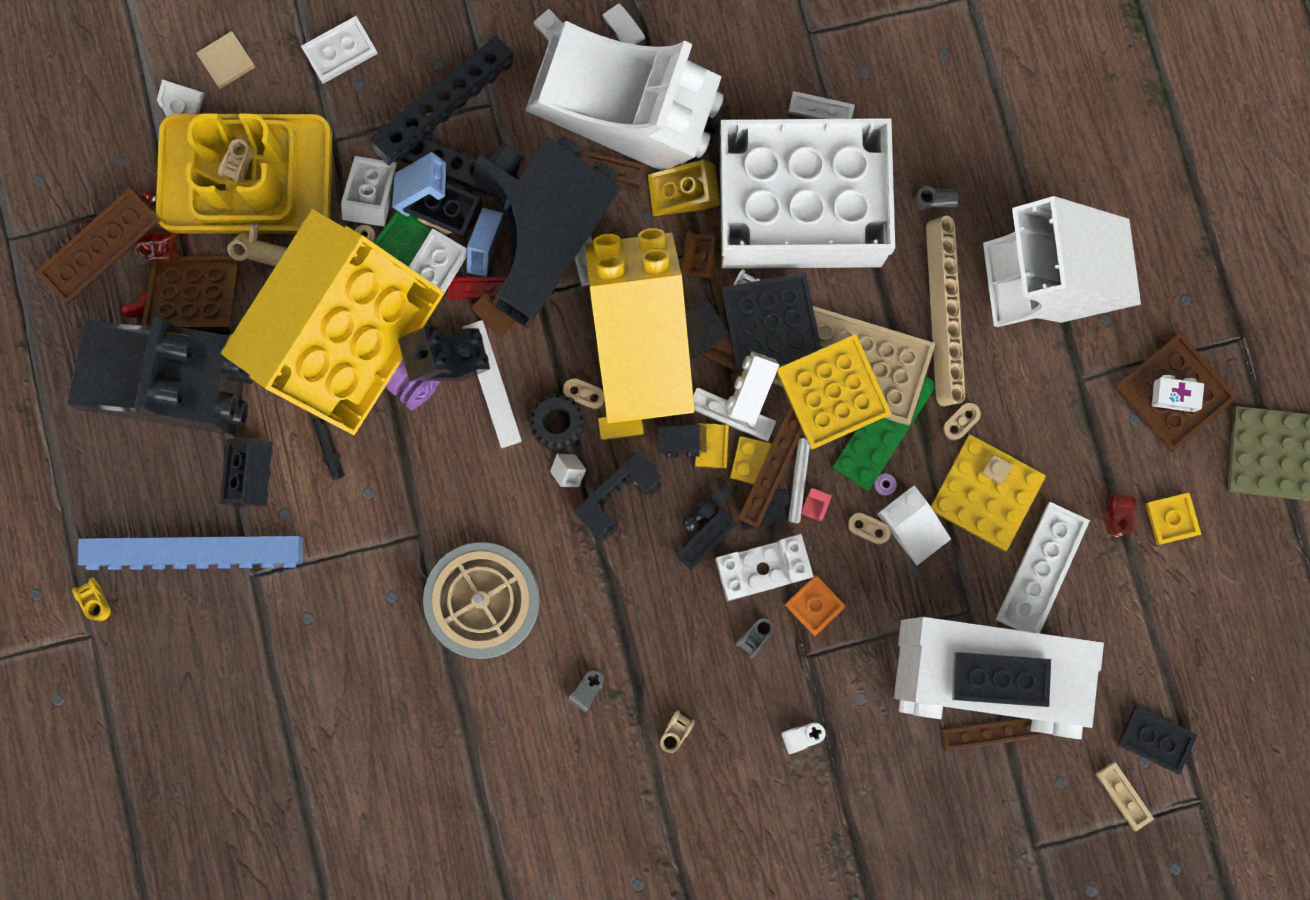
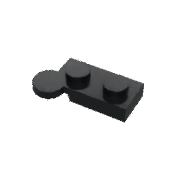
[739,490,790,531]

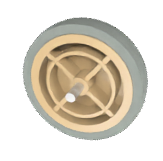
[423,542,540,659]

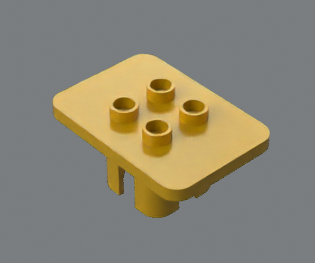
[156,114,332,234]

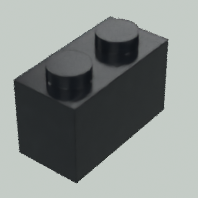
[658,424,707,458]

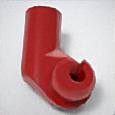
[122,293,147,318]

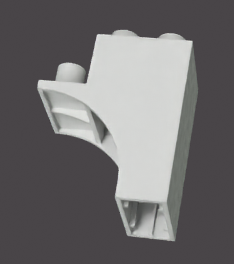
[525,21,723,171]
[983,196,1141,327]

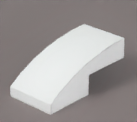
[602,3,645,45]

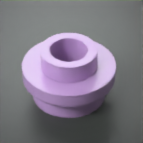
[875,474,897,495]

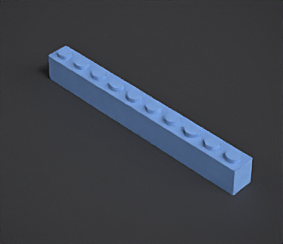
[78,536,303,570]

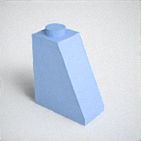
[466,208,503,277]

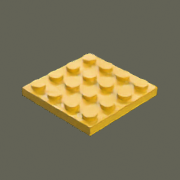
[776,334,892,450]
[930,434,1046,552]

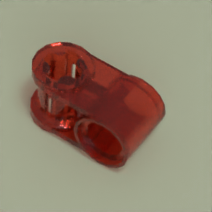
[135,232,181,260]
[1108,494,1136,537]

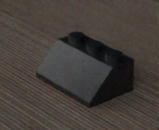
[404,183,483,237]
[220,438,273,507]

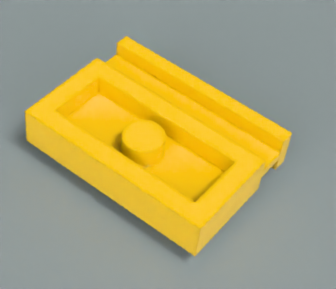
[695,423,729,469]

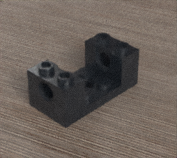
[398,327,490,381]
[573,452,662,540]

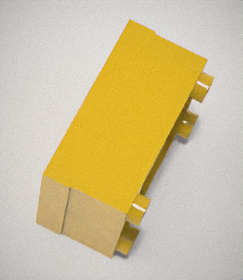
[220,209,445,435]

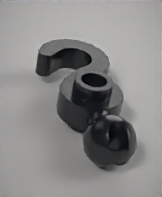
[683,482,735,532]

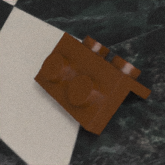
[680,231,719,279]

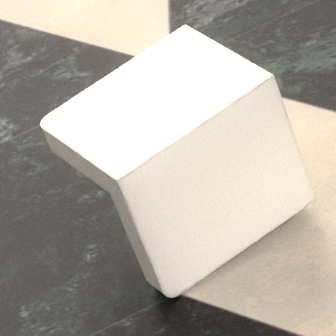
[550,454,586,487]

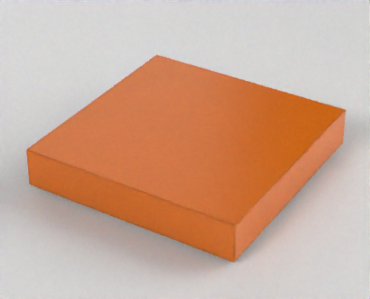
[784,575,846,636]

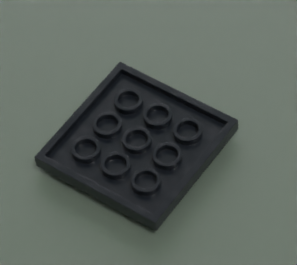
[721,272,821,373]

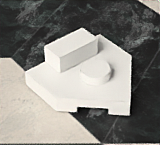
[157,79,204,117]

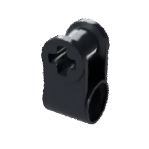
[704,107,726,147]

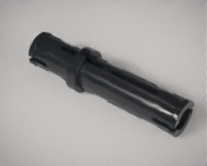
[311,416,345,480]

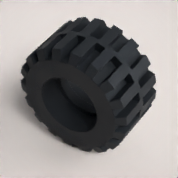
[529,394,585,451]

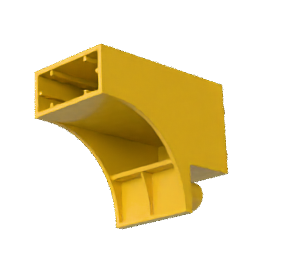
[585,228,694,424]

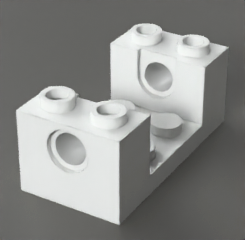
[715,534,814,601]

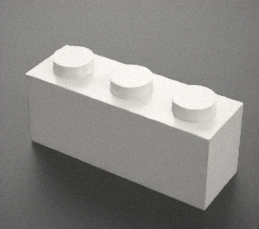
[726,351,779,425]

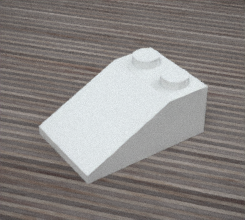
[341,156,397,227]
[877,486,951,565]

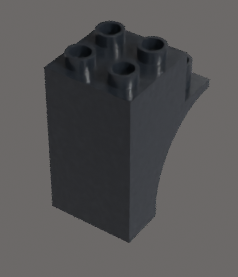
[472,136,622,329]
[67,316,254,436]

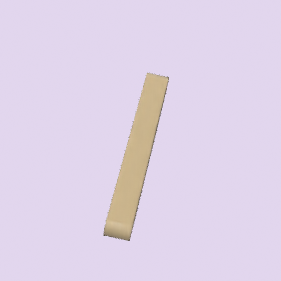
[926,216,965,406]

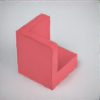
[801,488,832,522]

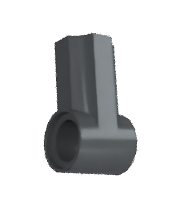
[913,186,959,210]

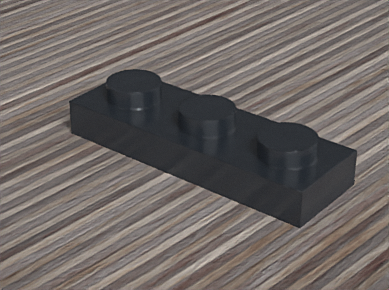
[676,509,737,571]

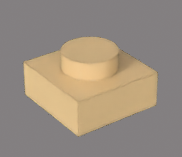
[981,455,1012,485]

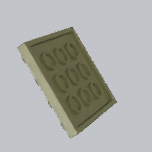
[1227,406,1310,501]

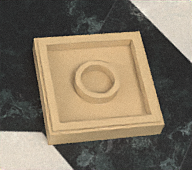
[197,31,255,89]

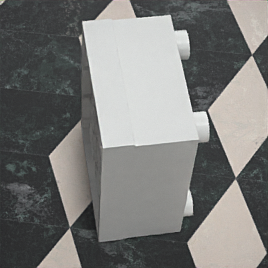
[720,119,895,269]
[894,617,1104,739]

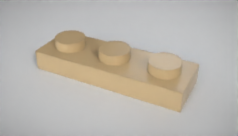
[1095,762,1154,831]

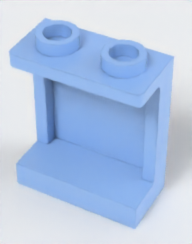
[392,152,446,217]

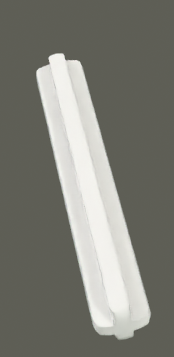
[788,438,810,523]

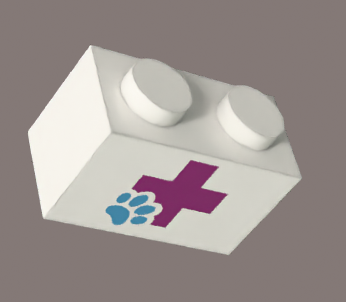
[1152,375,1204,412]

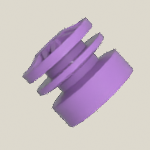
[385,360,440,411]

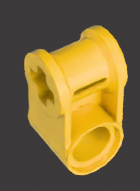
[72,577,111,621]

